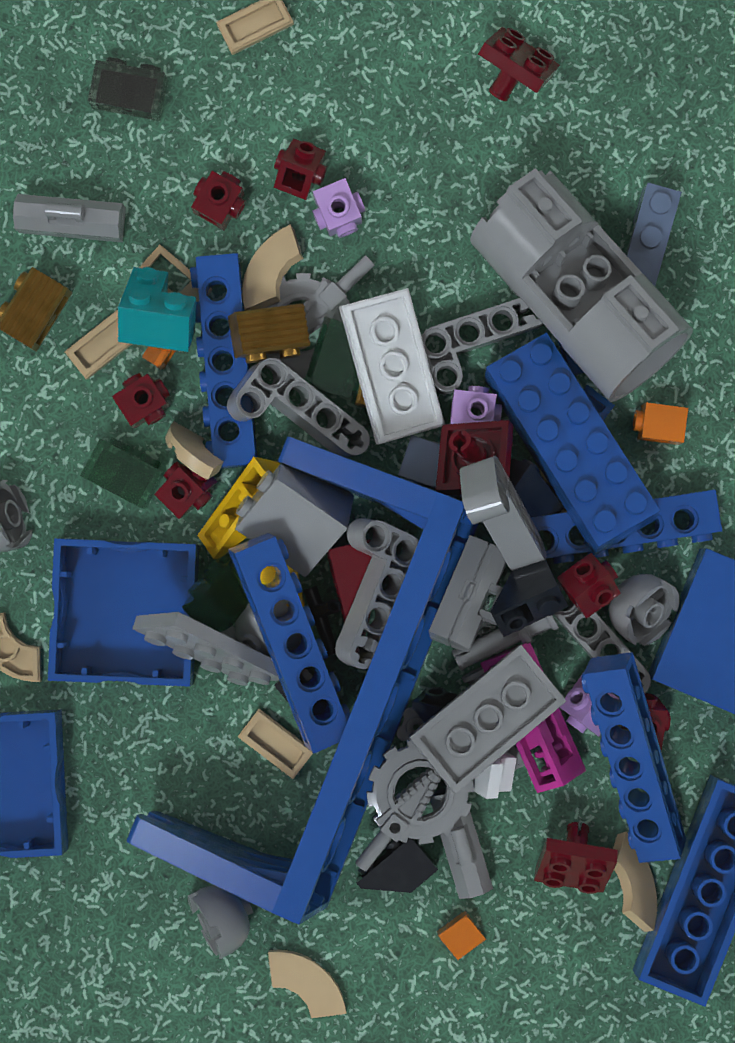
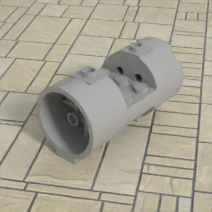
[470,168,693,402]

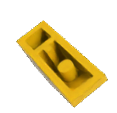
[197,457,281,559]

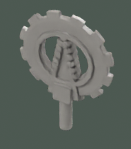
[262,255,375,378]
[355,740,474,871]

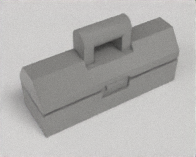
[13,194,126,242]
[429,535,507,652]
[430,788,493,899]

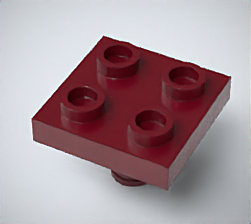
[478,27,560,101]
[435,420,514,495]
[534,822,618,894]

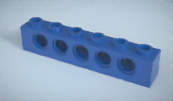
[190,253,257,469]
[531,489,722,564]
[228,533,351,754]
[581,652,686,863]

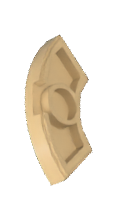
[242,224,303,311]
[165,421,224,480]
[0,613,42,682]
[613,832,657,932]
[268,950,347,1018]

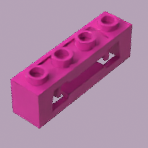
[481,642,586,793]

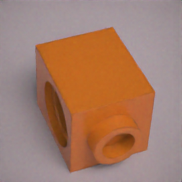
[633,402,688,445]

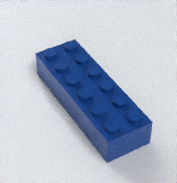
[485,333,660,556]
[633,775,735,1007]

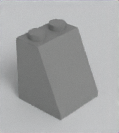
[235,463,354,577]

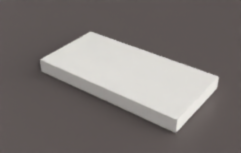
[339,288,445,444]

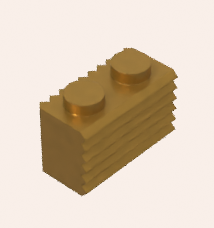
[0,267,72,352]
[228,304,311,363]

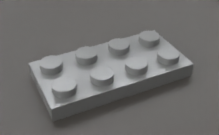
[133,612,279,686]
[408,645,566,794]

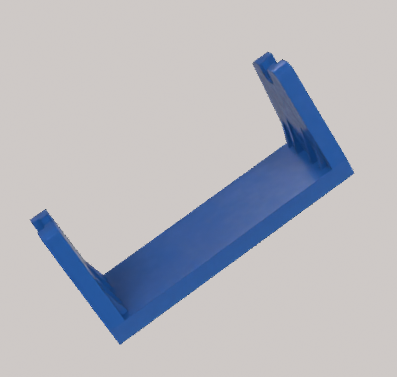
[126,436,479,925]

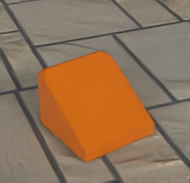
[142,346,176,370]
[437,911,486,960]

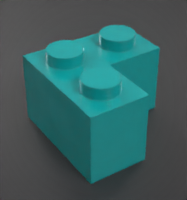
[118,267,196,352]

